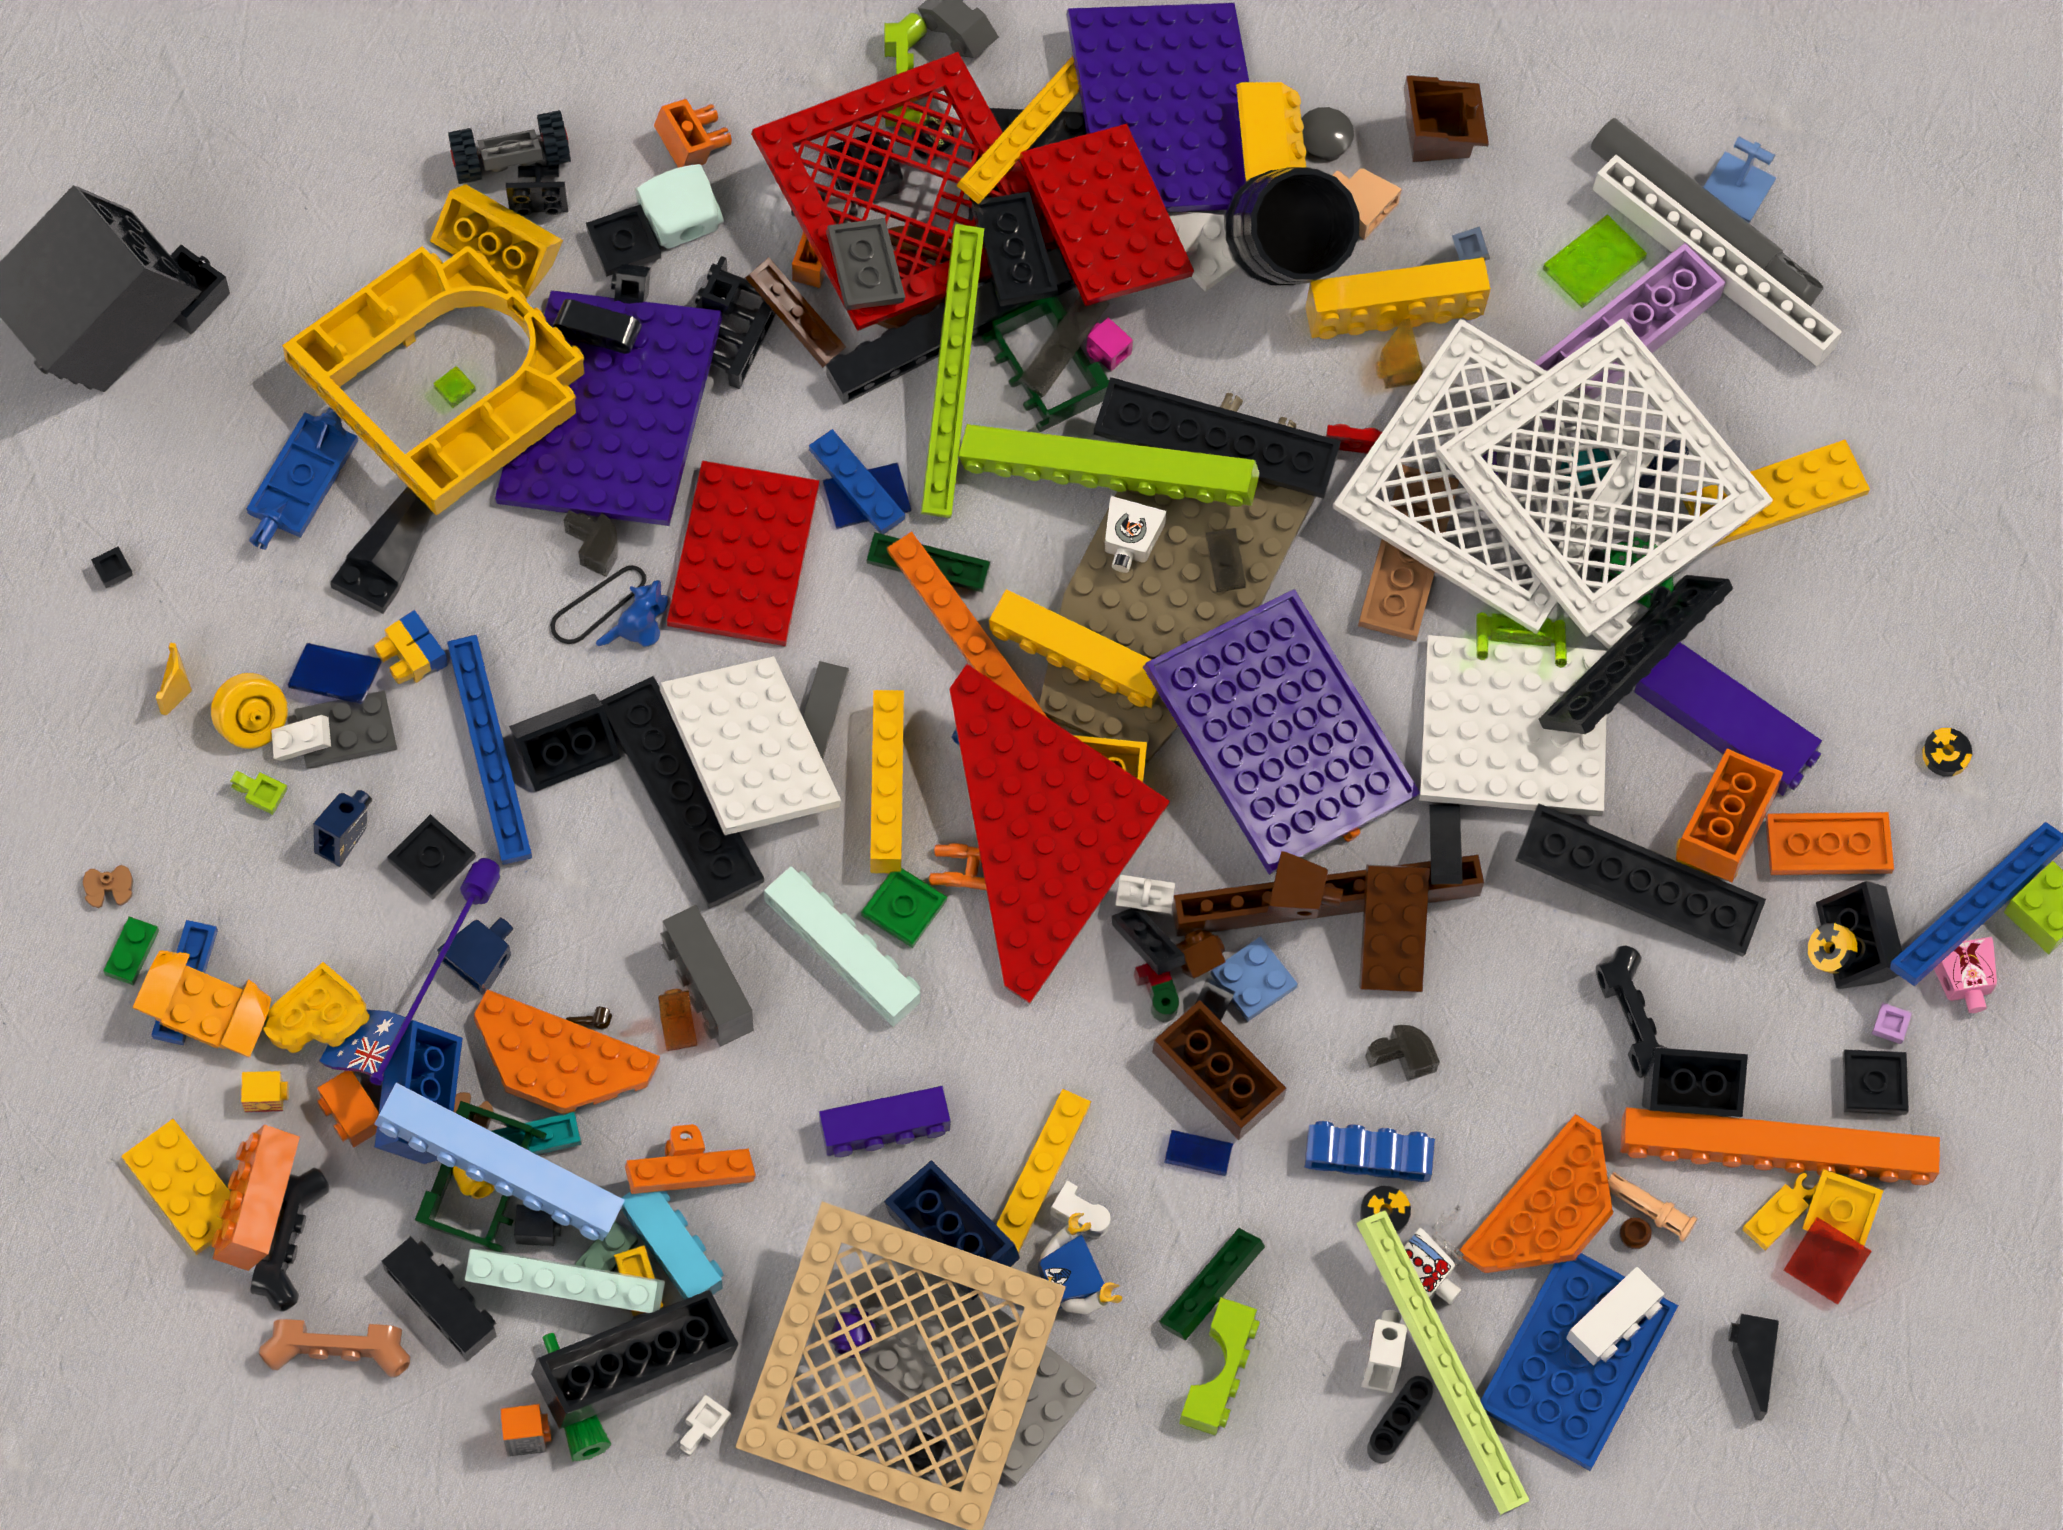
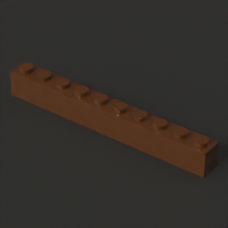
[1172,854,1484,937]

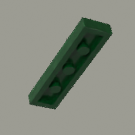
[867,532,991,593]
[1159,1228,1265,1341]

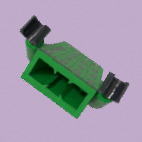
[1588,536,1674,609]

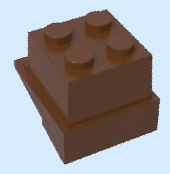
[1403,75,1489,162]

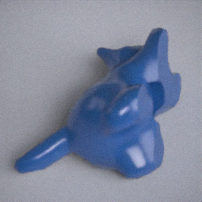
[596,580,668,647]

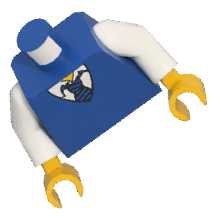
[1038,1213,1122,1315]

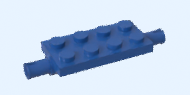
[246,398,358,550]

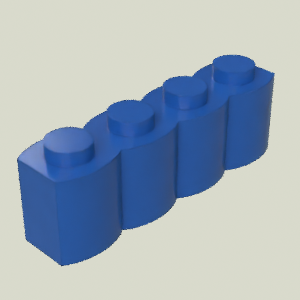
[1304,1121,1435,1182]

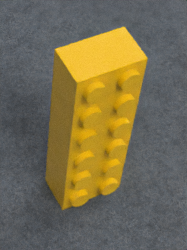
[1305,258,1491,339]

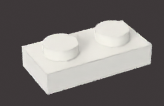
[271,715,331,761]

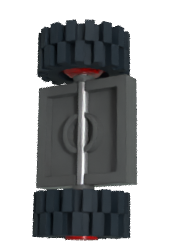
[448,110,571,184]

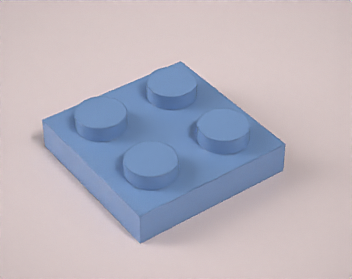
[1210,936,1298,1022]

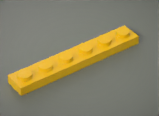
[996,1089,1091,1267]

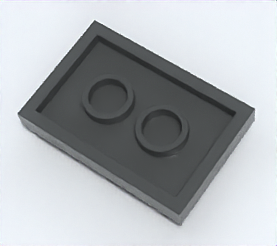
[826,218,905,310]
[294,690,397,769]

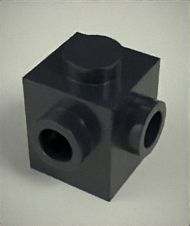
[611,264,651,304]

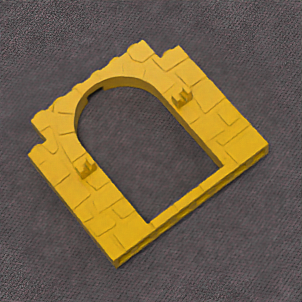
[282,245,584,516]

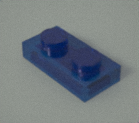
[1164,1130,1233,1176]

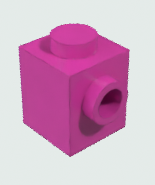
[1086,317,1133,371]

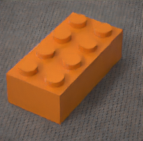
[1676,749,1783,882]
[212,1124,300,1271]

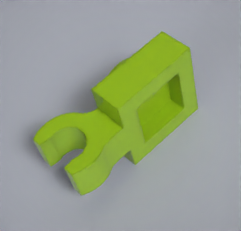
[230,771,288,815]

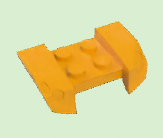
[133,950,271,1058]

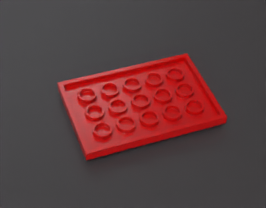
[1019,124,1194,306]
[667,461,820,646]

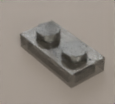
[1205,528,1246,593]

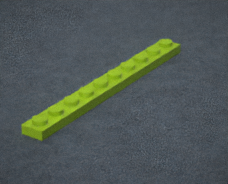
[921,224,984,518]

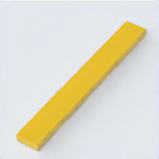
[956,56,1079,204]

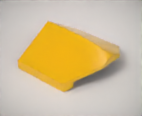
[156,643,192,715]

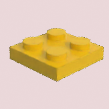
[1802,1169,1884,1250]

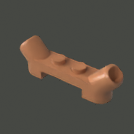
[259,1319,411,1377]

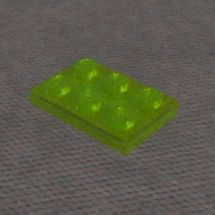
[1543,214,1647,309]

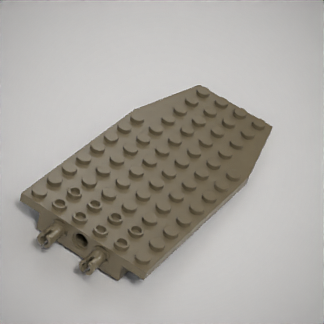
[1039,393,1316,763]

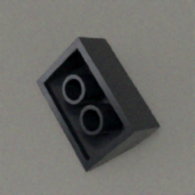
[509,693,621,792]
[1816,881,1902,989]
[1642,1047,1748,1117]

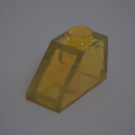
[1376,318,1423,389]

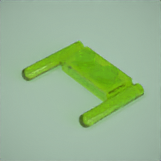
[1476,612,1567,668]

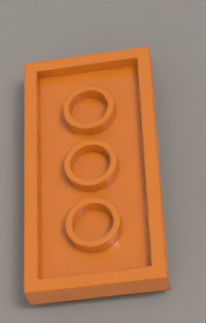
[1765,812,1894,875]

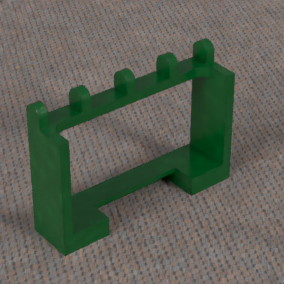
[981,297,1109,432]
[415,1101,547,1252]

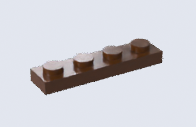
[745,257,846,368]

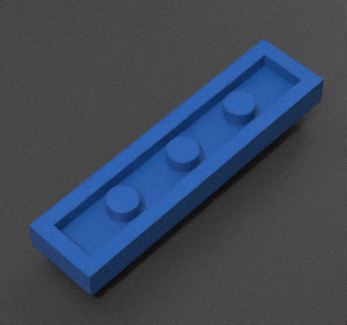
[809,429,905,534]
[151,920,218,1046]

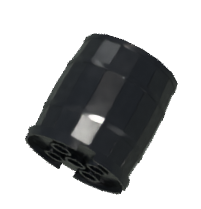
[1224,167,1360,286]

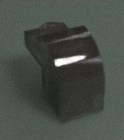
[563,510,619,577]
[1365,1025,1440,1081]

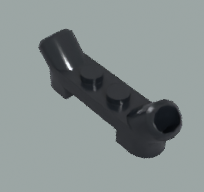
[1596,945,1667,1078]
[250,1168,330,1312]

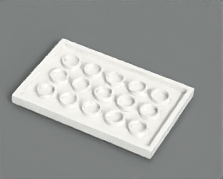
[660,656,841,835]

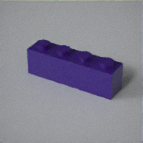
[819,1086,951,1158]

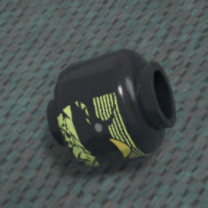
[912,116,954,160]

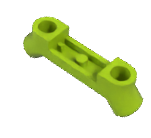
[884,13,928,137]

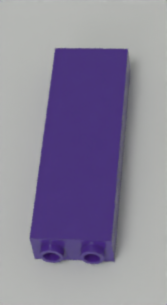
[1634,642,1822,796]

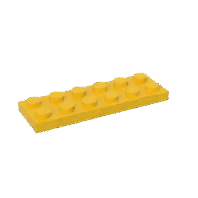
[1683,439,1870,549]

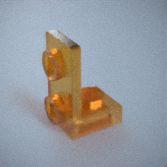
[658,989,697,1051]

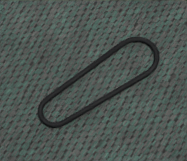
[550,565,646,644]

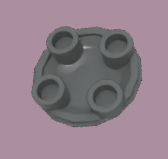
[1301,107,1354,161]

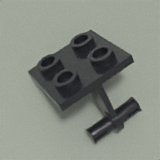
[506,163,568,216]

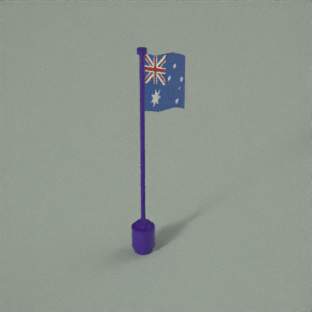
[319,858,500,1085]

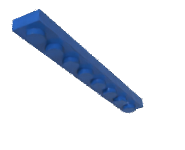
[447,634,532,865]
[1890,822,2063,987]

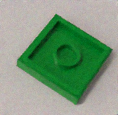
[861,868,947,948]

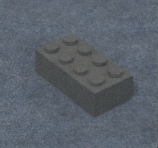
[660,905,754,1047]

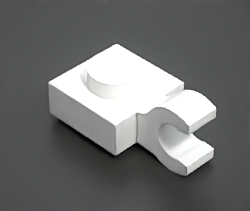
[1592,603,1640,649]
[680,1395,731,1456]

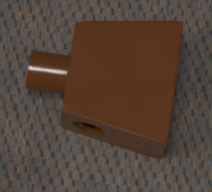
[1267,851,1343,919]

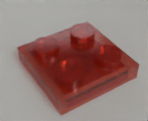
[1783,1217,1872,1305]

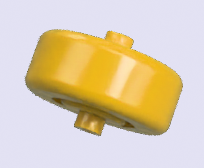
[211,673,288,749]

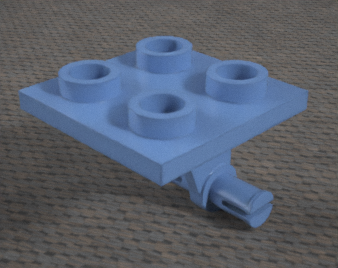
[1704,136,1776,223]

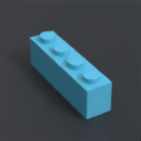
[621,1191,724,1300]

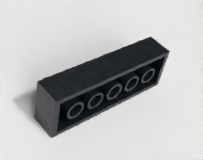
[531,1290,739,1430]

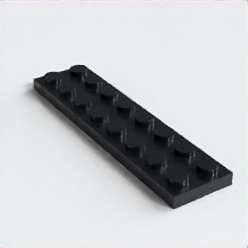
[1093,377,1341,499]
[1538,575,1734,734]
[600,676,764,909]
[1515,803,1766,957]

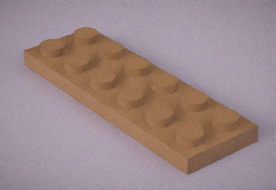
[1358,465,1459,641]

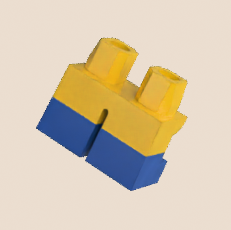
[374,610,448,684]

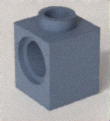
[1452,226,1490,261]

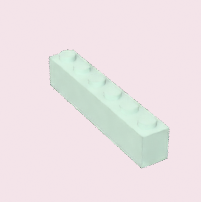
[764,866,921,1027]
[465,1248,665,1313]

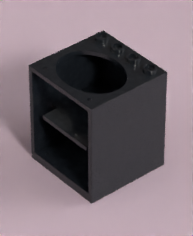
[0,185,202,392]

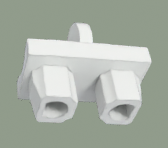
[1115,875,1175,914]

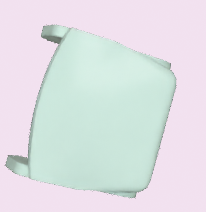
[635,164,724,249]

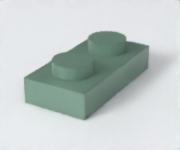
[575,1221,638,1272]

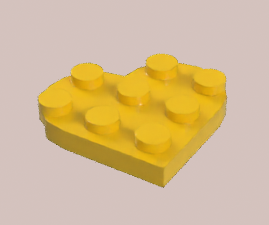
[263,962,370,1053]

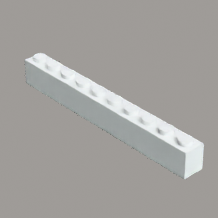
[1593,155,1842,367]

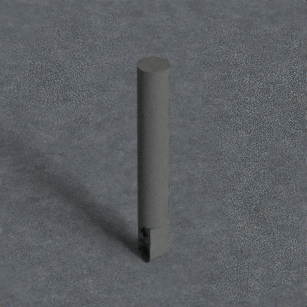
[1591,118,1824,307]

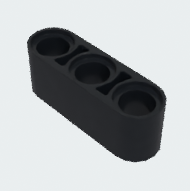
[552,299,642,354]
[1367,1376,1434,1463]

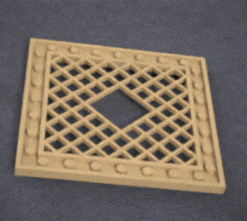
[735,1201,1066,1530]

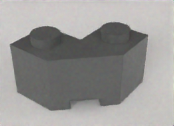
[918,0,999,58]

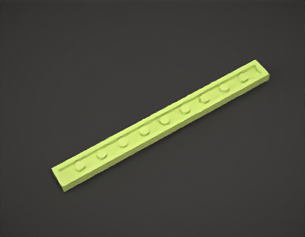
[1356,1210,1530,1515]

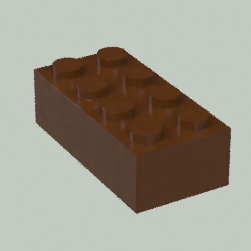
[1152,1000,1287,1140]

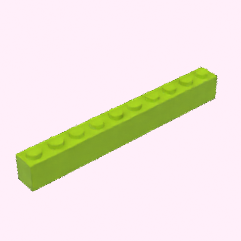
[958,424,1260,507]

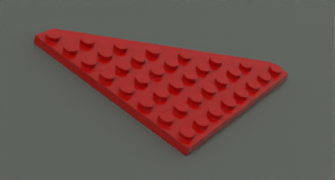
[949,664,1170,1004]

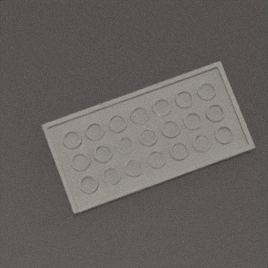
[819,1254,1097,1486]

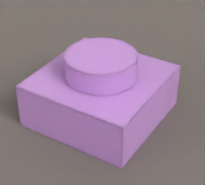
[1872,1003,1912,1044]

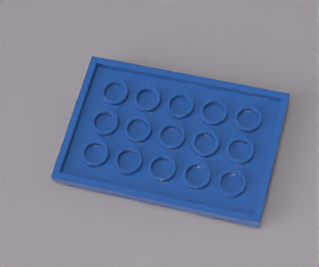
[1480,1253,1679,1471]

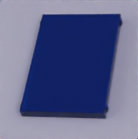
[823,462,911,529]
[287,643,382,704]

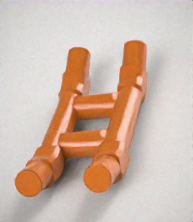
[929,843,986,891]

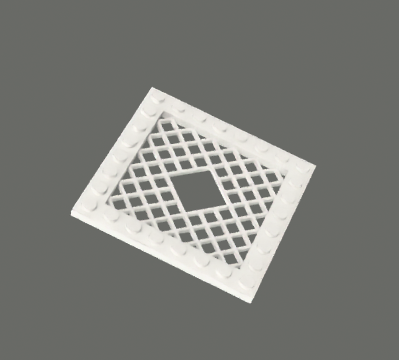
[1333,318,1659,634]
[1436,318,1773,637]

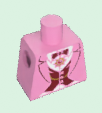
[1934,937,1997,1013]

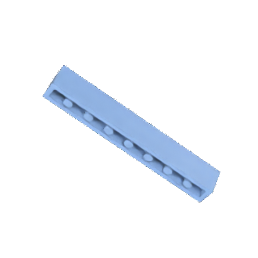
[374,1083,625,1241]

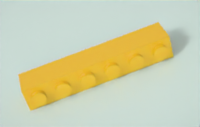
[989,589,1159,709]
[870,690,904,874]

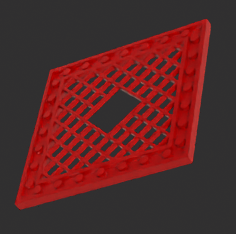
[751,52,1059,331]

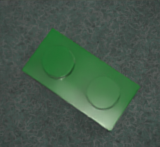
[103,916,159,986]

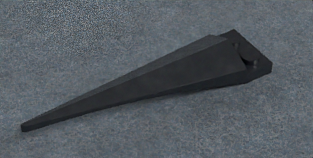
[331,486,433,614]

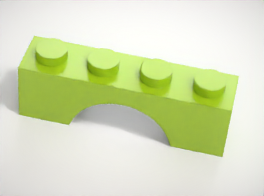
[1179,1297,1260,1436]

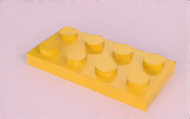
[121,1118,231,1255]

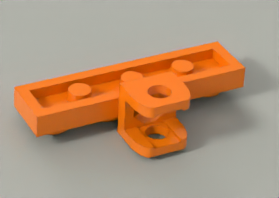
[625,1124,756,1194]

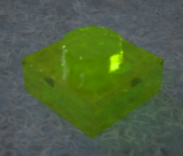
[433,366,476,408]

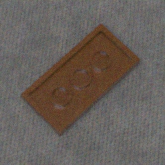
[1359,864,1430,992]

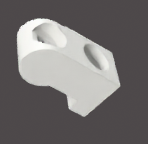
[1050,1181,1111,1238]

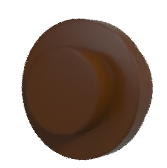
[1619,1218,1652,1249]

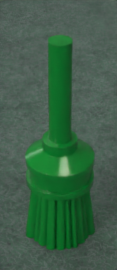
[542,1333,612,1462]

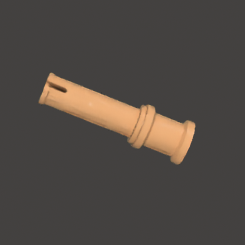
[1608,1172,1698,1242]

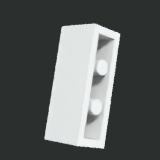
[1566,1267,1665,1366]

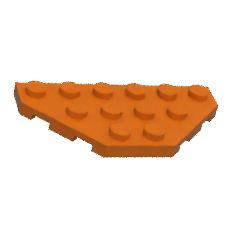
[474,989,660,1115]
[1459,1114,1613,1273]

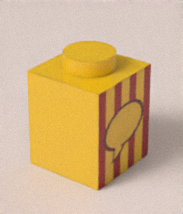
[241,1071,289,1112]

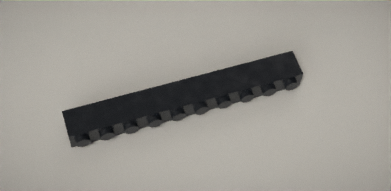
[826,247,1077,405]

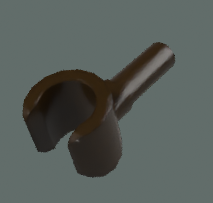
[566,1006,612,1029]

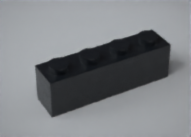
[381,1236,497,1362]

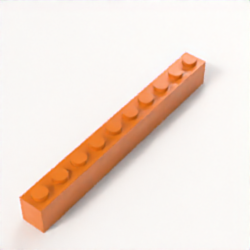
[1620,1107,1940,1185]

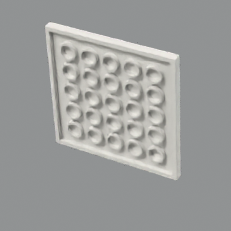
[1419,635,1607,817]

